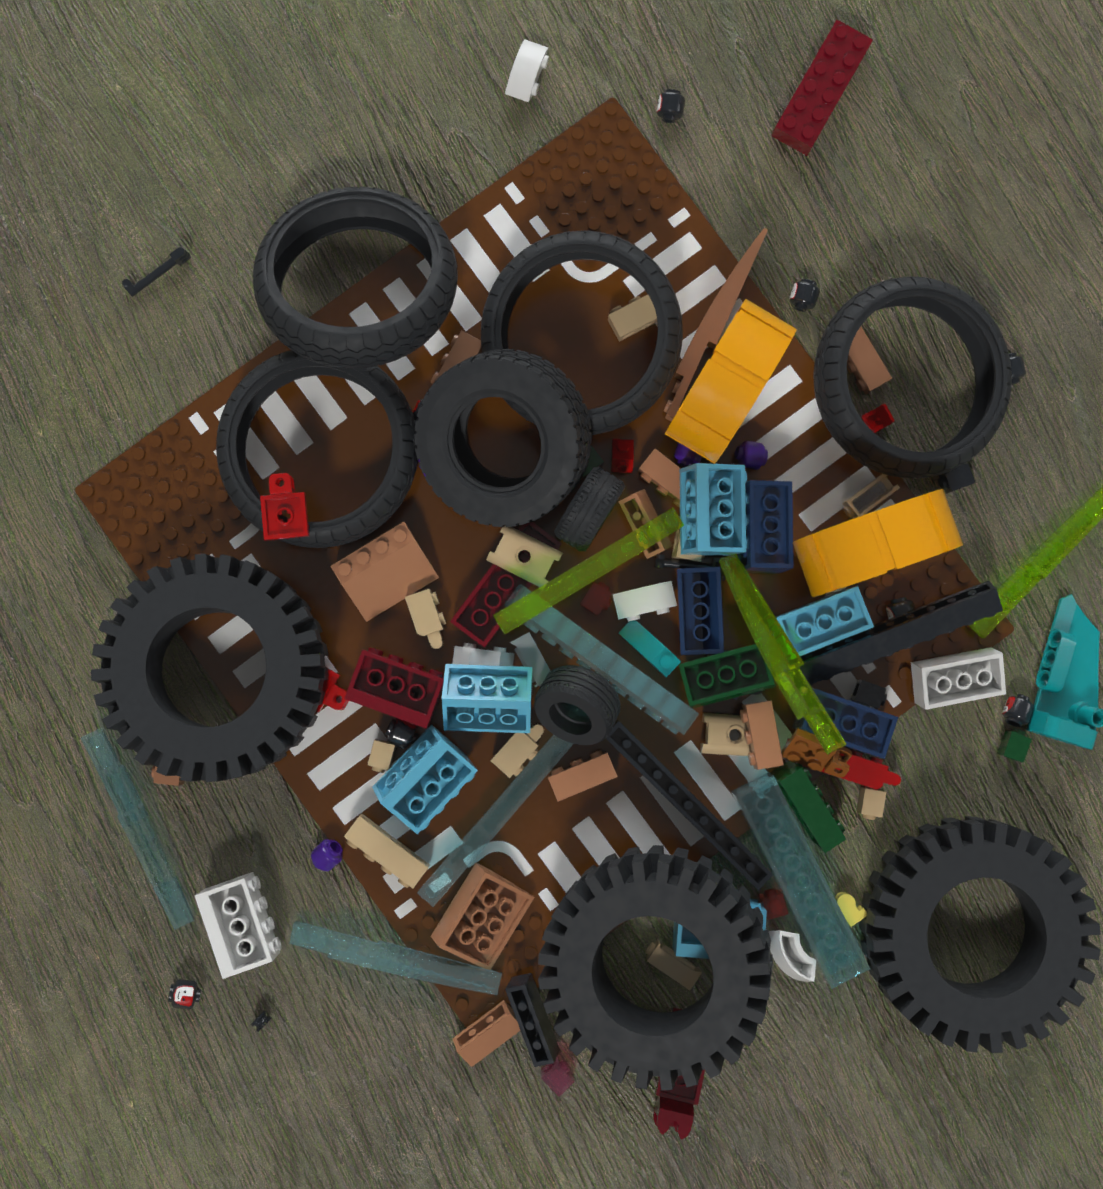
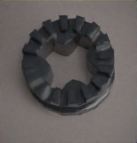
[250,1010,272,1032]

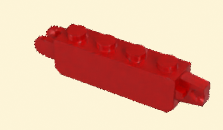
[785,738,902,790]

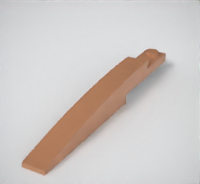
[664,228,768,421]

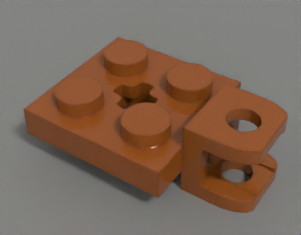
[781,728,852,777]

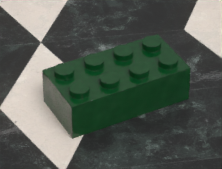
[679,642,776,709]
[770,760,846,853]

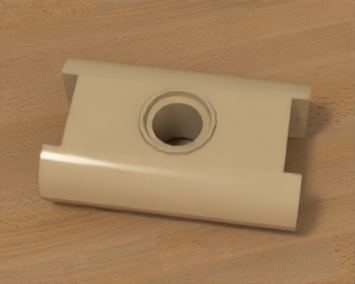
[486,525,563,589]
[700,713,751,756]

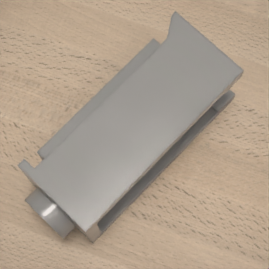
[510,632,551,687]

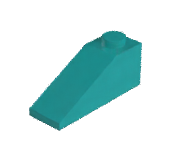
[619,620,681,677]

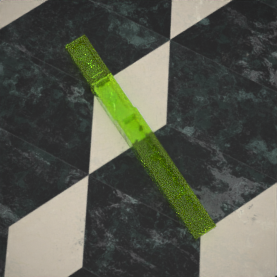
[969,486,1103,639]
[493,507,684,634]
[719,554,847,755]

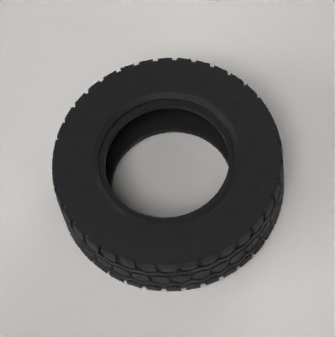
[415,349,592,527]

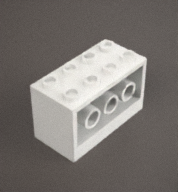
[195,872,282,979]

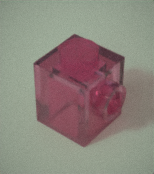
[541,1058,575,1097]

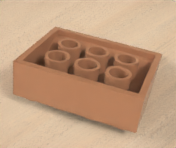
[331,522,439,622]
[431,863,535,971]

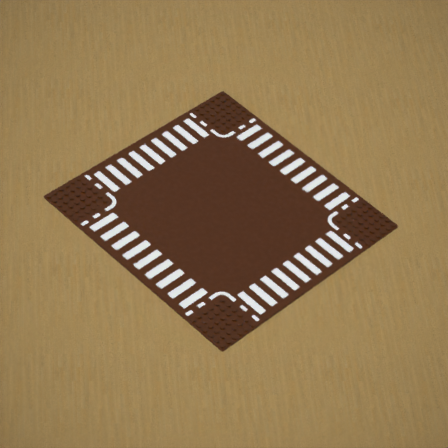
[75,97,1014,1028]

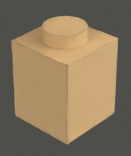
[368,739,396,773]
[857,787,886,820]

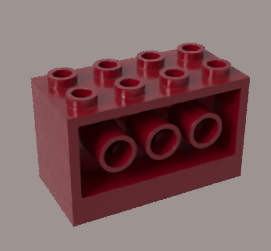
[344,647,444,729]

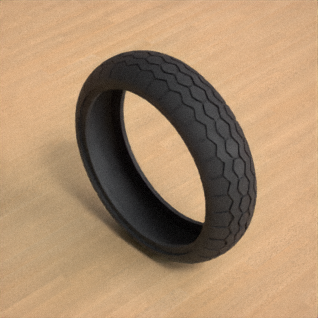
[253,187,458,369]
[481,231,683,435]
[813,277,1012,479]
[216,350,418,548]

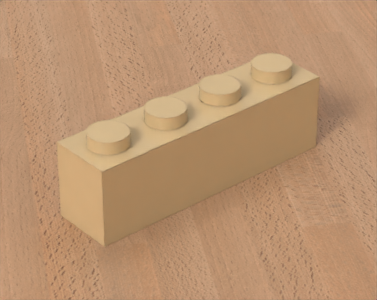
[344,814,430,888]

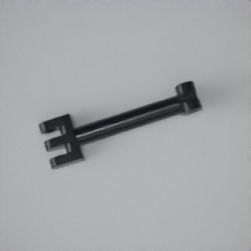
[122,247,191,297]
[655,554,728,581]

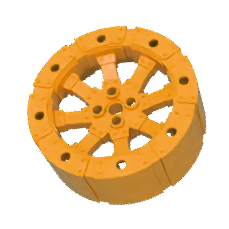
[665,299,797,464]
[793,489,963,597]

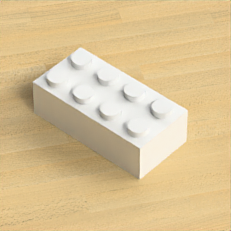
[911,647,1006,710]

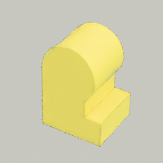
[834,892,867,927]

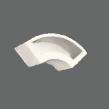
[505,39,549,102]
[613,581,677,622]
[452,643,514,666]
[769,930,816,982]

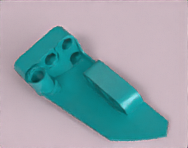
[1026,594,1103,750]

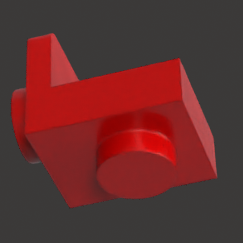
[860,404,895,433]
[611,439,634,473]

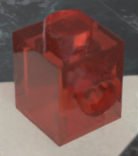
[580,582,613,616]
[758,888,789,920]

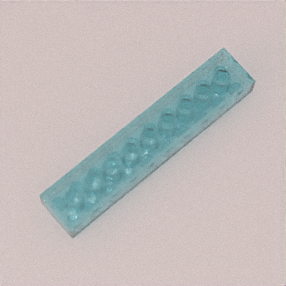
[505,584,699,735]
[731,773,870,989]

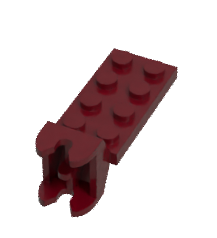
[653,1007,705,1139]

